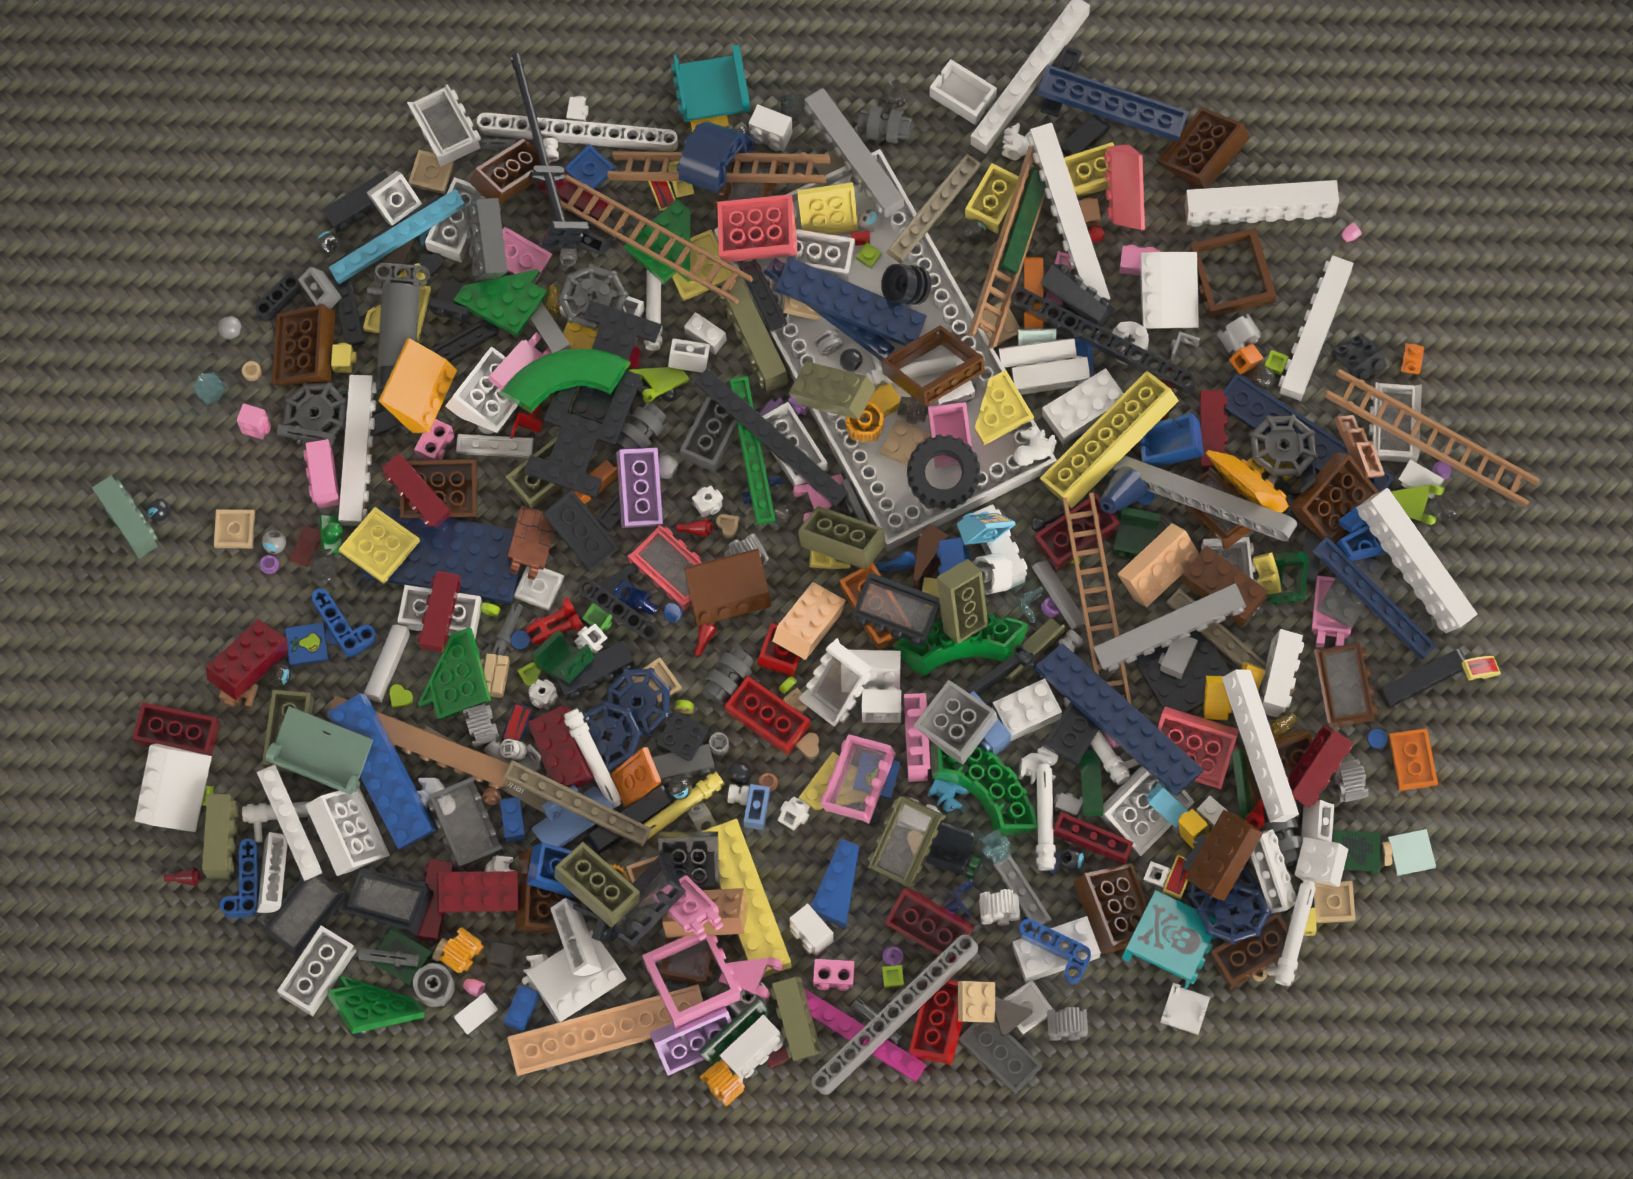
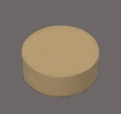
[242,361,261,381]

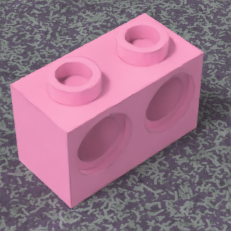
[237,404,271,440]
[414,419,454,460]
[813,959,854,991]

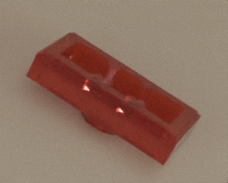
[290,526,321,568]

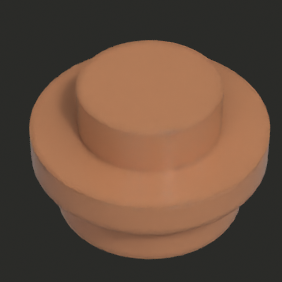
[758,773,778,792]
[482,788,501,805]

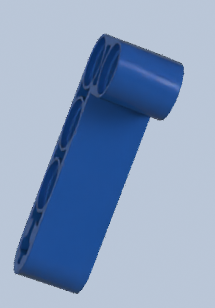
[312,589,376,657]
[220,839,259,918]
[1019,919,1091,984]

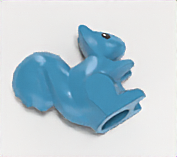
[927,779,969,812]

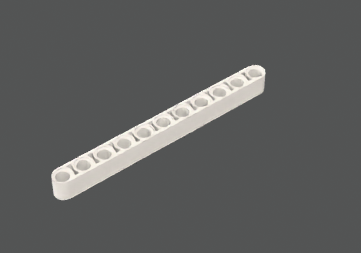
[477,113,678,152]

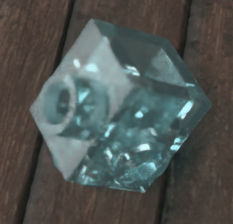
[192,372,227,404]
[981,829,1011,863]

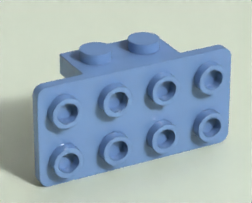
[532,784,614,847]

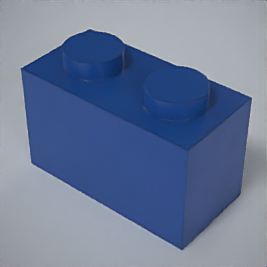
[500,797,526,843]
[504,985,540,1033]

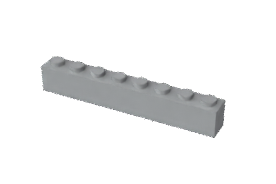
[804,88,904,218]
[1094,583,1247,672]

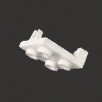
[1161,983,1210,1035]

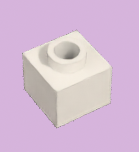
[1144,861,1171,888]

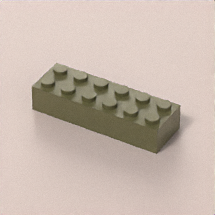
[719,276,787,393]

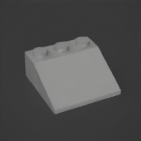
[914,680,997,765]

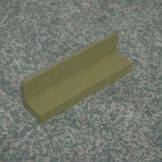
[1004,617,1065,684]

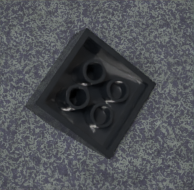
[658,831,720,891]

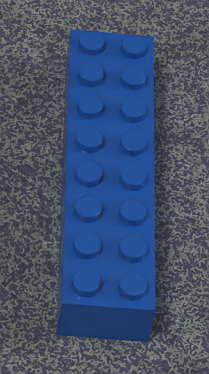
[327,694,438,849]

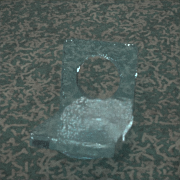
[1020,587,1043,623]

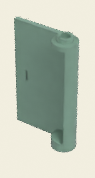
[266,706,373,795]

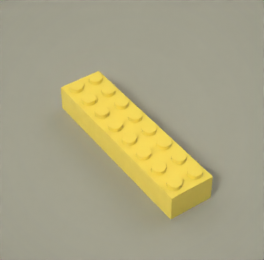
[1040,371,1179,509]
[701,819,792,978]

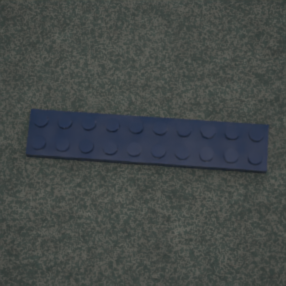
[1224,373,1395,492]
[1035,643,1204,796]

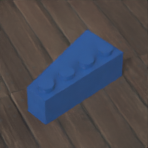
[1335,525,1388,561]
[811,839,859,929]

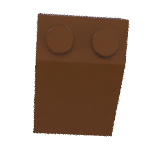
[913,524,949,591]

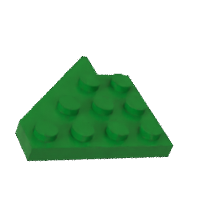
[624,199,690,284]
[453,269,547,337]
[418,627,491,720]
[327,975,425,1034]

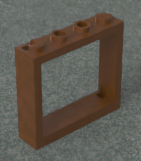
[1187,228,1276,318]
[881,325,985,407]

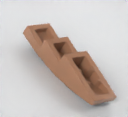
[1334,415,1385,478]

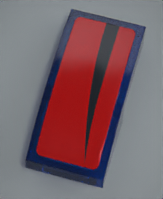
[501,702,534,742]

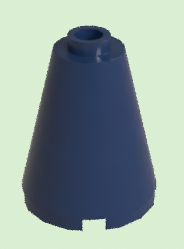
[1099,466,1147,514]

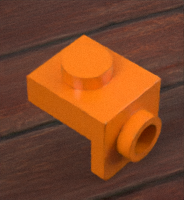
[1401,343,1424,375]

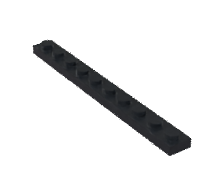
[694,368,848,508]

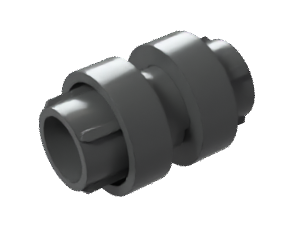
[857,106,913,144]
[616,403,666,450]
[703,648,753,704]
[1261,813,1303,867]

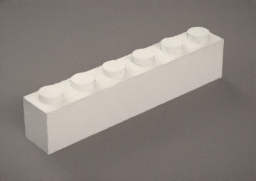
[257,765,322,881]

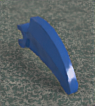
[876,552,916,574]

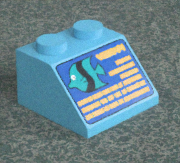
[957,511,1016,545]

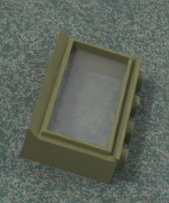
[868,796,946,888]

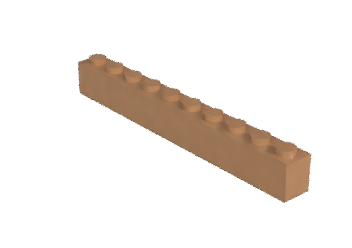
[327,696,510,789]

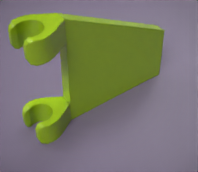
[629,367,690,403]
[1391,484,1445,525]

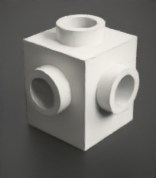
[692,486,723,518]
[574,624,607,654]
[528,679,558,710]
[778,797,810,830]

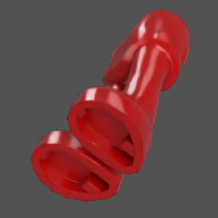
[525,597,584,645]

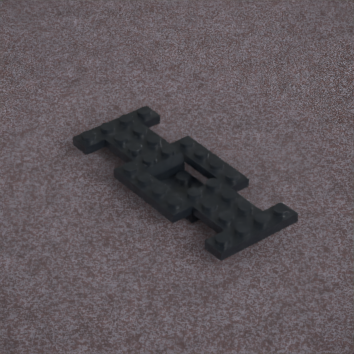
[524,300,662,499]

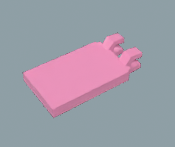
[502,227,552,284]
[487,332,552,390]
[1311,576,1351,649]
[654,875,723,941]

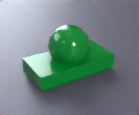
[319,515,343,554]

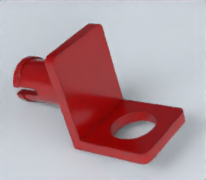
[510,405,543,439]

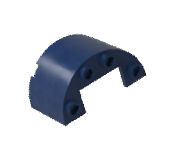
[677,122,755,193]

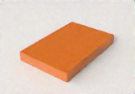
[1388,728,1438,791]
[611,747,661,808]

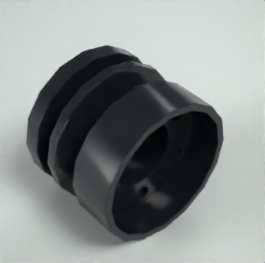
[881,264,931,305]

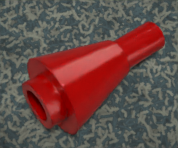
[1088,224,1105,243]
[676,518,713,537]
[694,623,717,657]
[1245,798,1265,829]

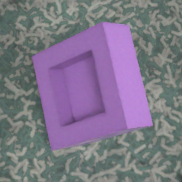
[788,396,809,416]

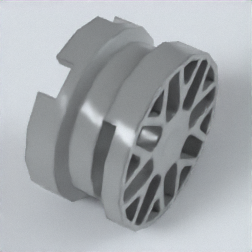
[813,329,844,356]

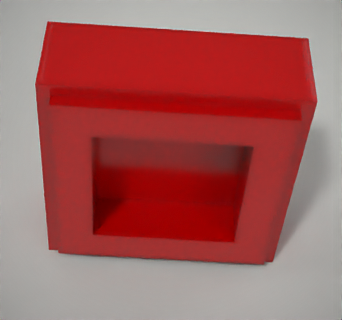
[851,231,870,246]

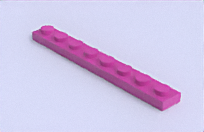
[804,989,926,1082]

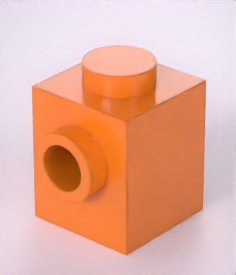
[1229,343,1264,374]

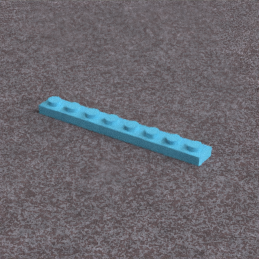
[329,189,466,284]

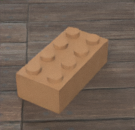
[662,888,748,938]

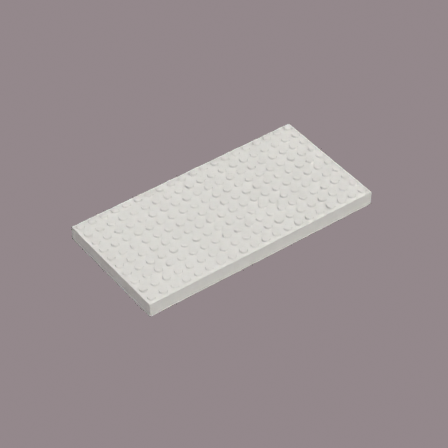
[714,149,1057,552]

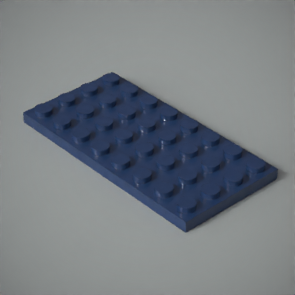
[362,506,521,604]

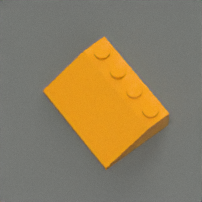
[379,338,457,433]
[1206,450,1289,513]

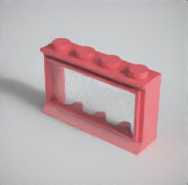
[628,525,702,612]

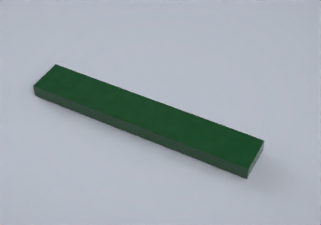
[1000,168,1046,274]

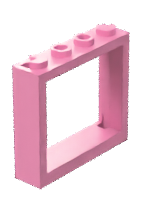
[642,935,742,1029]

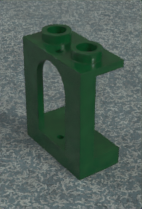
[1265,551,1309,605]

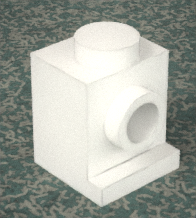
[567,96,588,122]

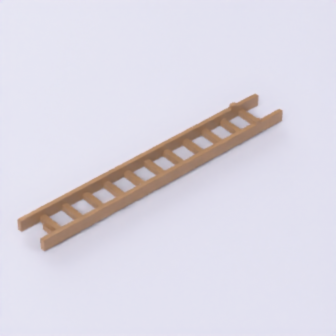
[967,145,1047,349]
[607,151,831,184]
[560,174,753,304]
[1324,369,1540,507]
[1062,493,1132,705]

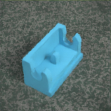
[1146,783,1189,828]

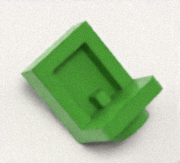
[581,603,613,631]

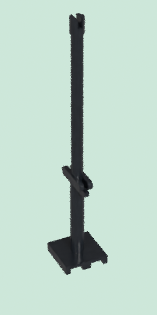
[510,53,589,249]

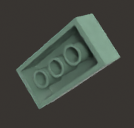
[92,476,158,559]

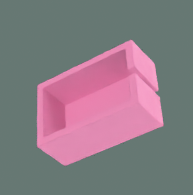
[928,402,973,468]
[303,439,340,509]

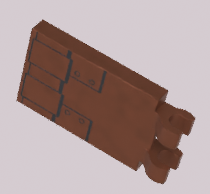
[507,505,554,580]

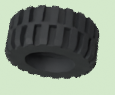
[907,434,980,510]

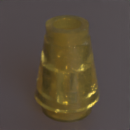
[546,285,561,314]
[1269,712,1298,738]

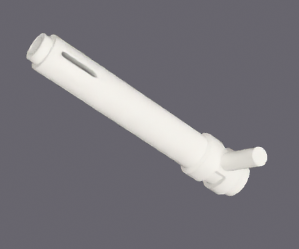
[644,270,662,350]
[867,354,964,389]
[1063,697,1139,785]
[564,709,622,808]
[1036,764,1056,870]
[242,801,311,843]
[1267,880,1316,986]

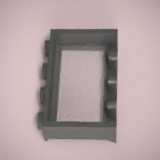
[427,777,503,869]

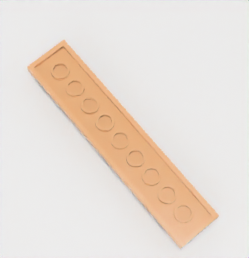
[507,985,703,1076]

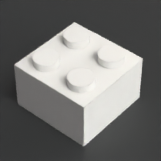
[749,104,793,152]
[367,171,422,225]
[862,687,901,723]
[1295,837,1348,887]
[789,903,834,956]

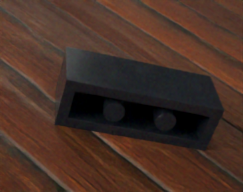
[563,209,614,256]

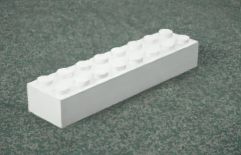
[1185,180,1339,227]
[1356,488,1477,633]

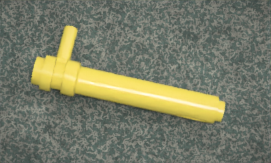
[643,772,724,841]

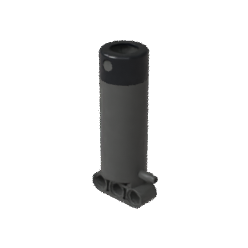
[366,263,430,394]

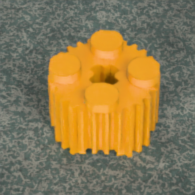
[846,400,884,443]
[439,927,484,973]
[700,1059,745,1106]

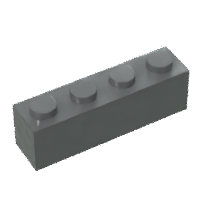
[652,744,715,785]

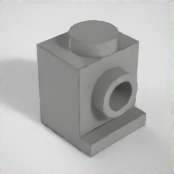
[1053,793,1083,818]

